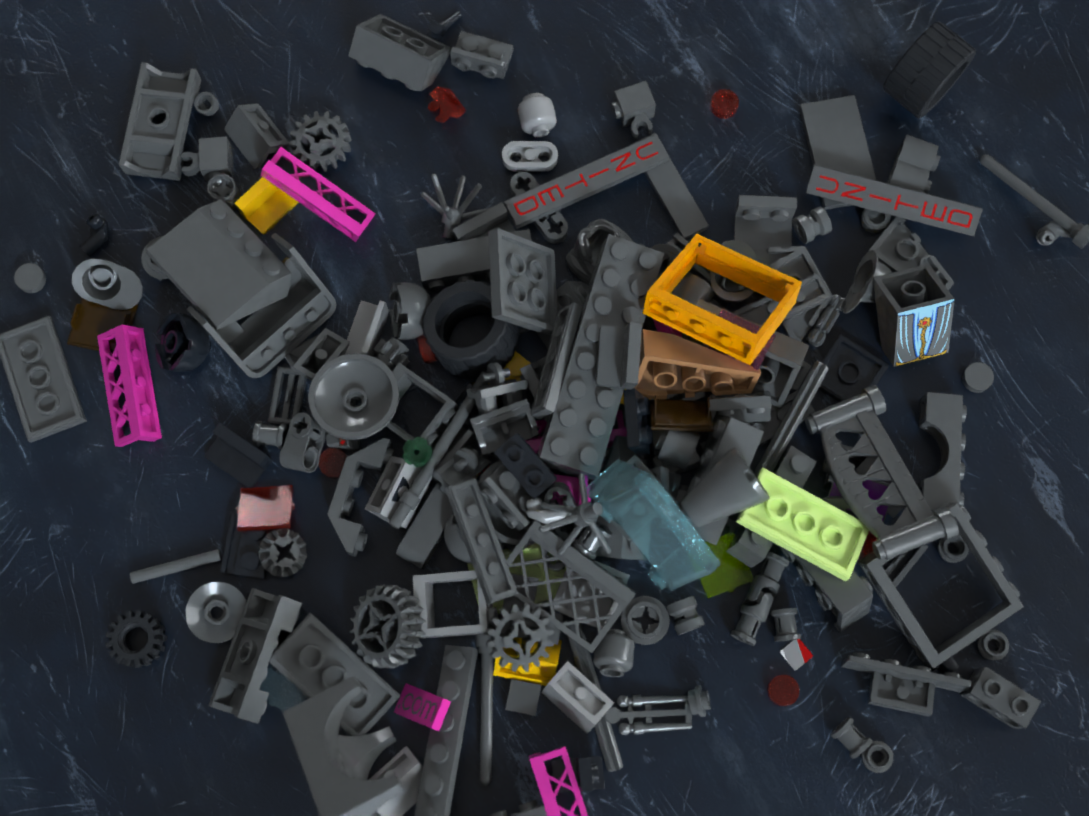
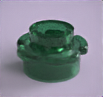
[403,437,432,467]

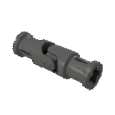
[730,552,790,646]

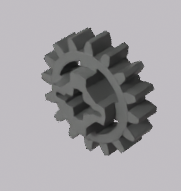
[289,111,352,172]
[486,603,554,672]

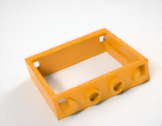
[643,234,802,365]

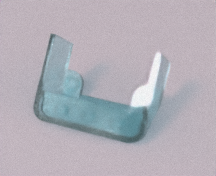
[586,459,721,591]

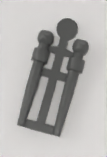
[605,694,692,735]

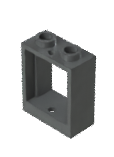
[385,363,459,456]

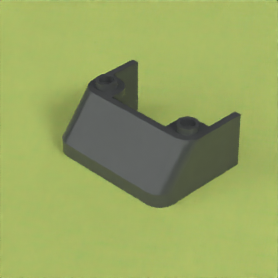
[186,233,336,378]

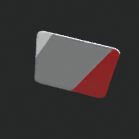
[780,639,813,670]

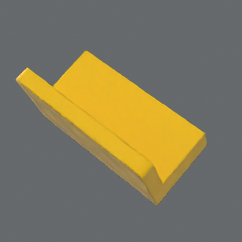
[234,177,299,235]
[493,637,562,686]

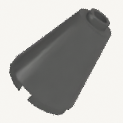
[679,447,770,527]

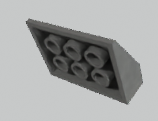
[146,199,292,330]

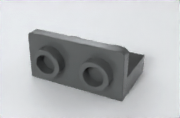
[450,31,514,79]
[710,391,771,423]
[479,464,543,531]

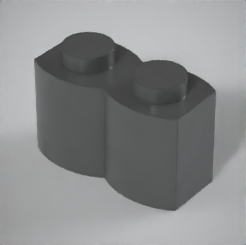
[887,135,941,194]

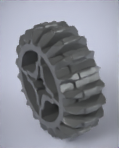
[349,585,426,669]

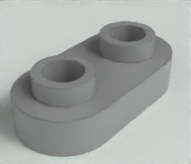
[502,141,558,172]

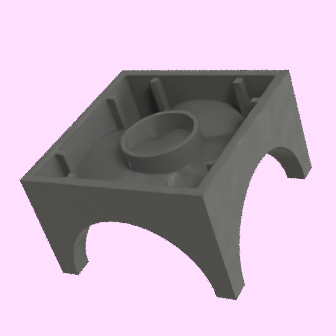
[283,675,403,816]

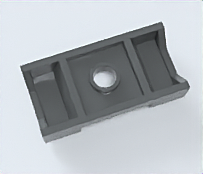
[119,62,202,181]
[208,588,302,724]

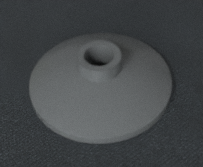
[185,582,246,643]

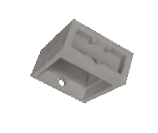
[413,570,498,639]

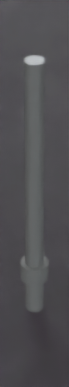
[389,371,489,529]

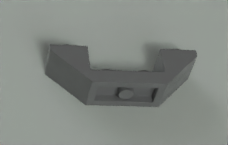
[327,438,395,557]

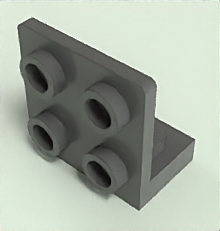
[734,195,797,249]

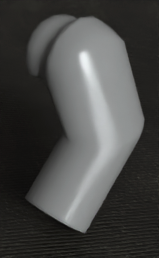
[525,498,570,524]

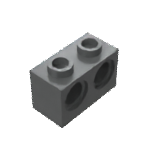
[960,667,1041,729]

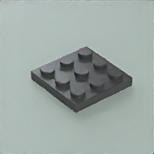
[488,228,558,336]

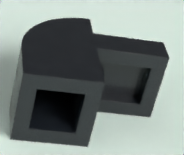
[551,756,605,793]

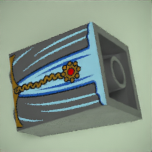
[873,264,955,367]

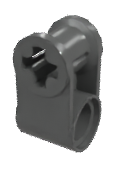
[279,412,327,473]

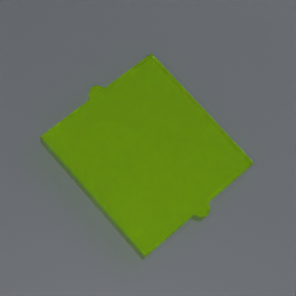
[688,533,753,598]

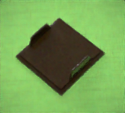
[67,298,139,354]
[650,395,713,432]

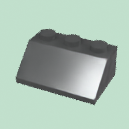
[348,14,451,91]

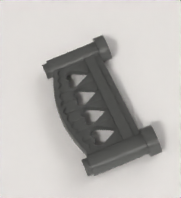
[805,385,959,560]

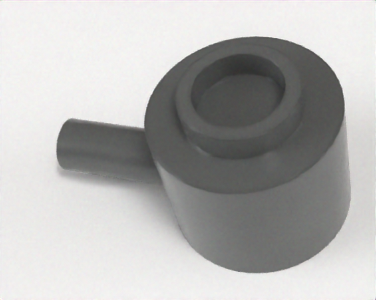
[671,273,731,312]
[655,430,701,471]

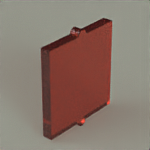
[236,485,295,531]

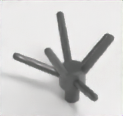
[421,174,492,239]
[539,474,611,555]

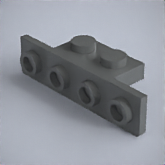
[841,653,972,717]

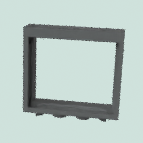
[857,502,1024,669]

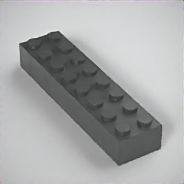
[537,234,664,481]

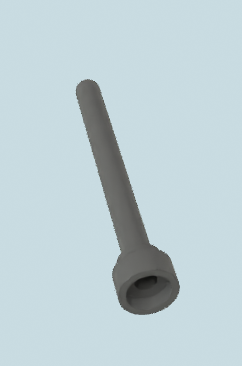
[980,154,1089,249]
[475,634,495,786]

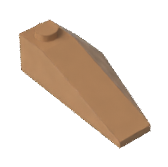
[634,329,761,399]

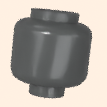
[593,629,635,677]

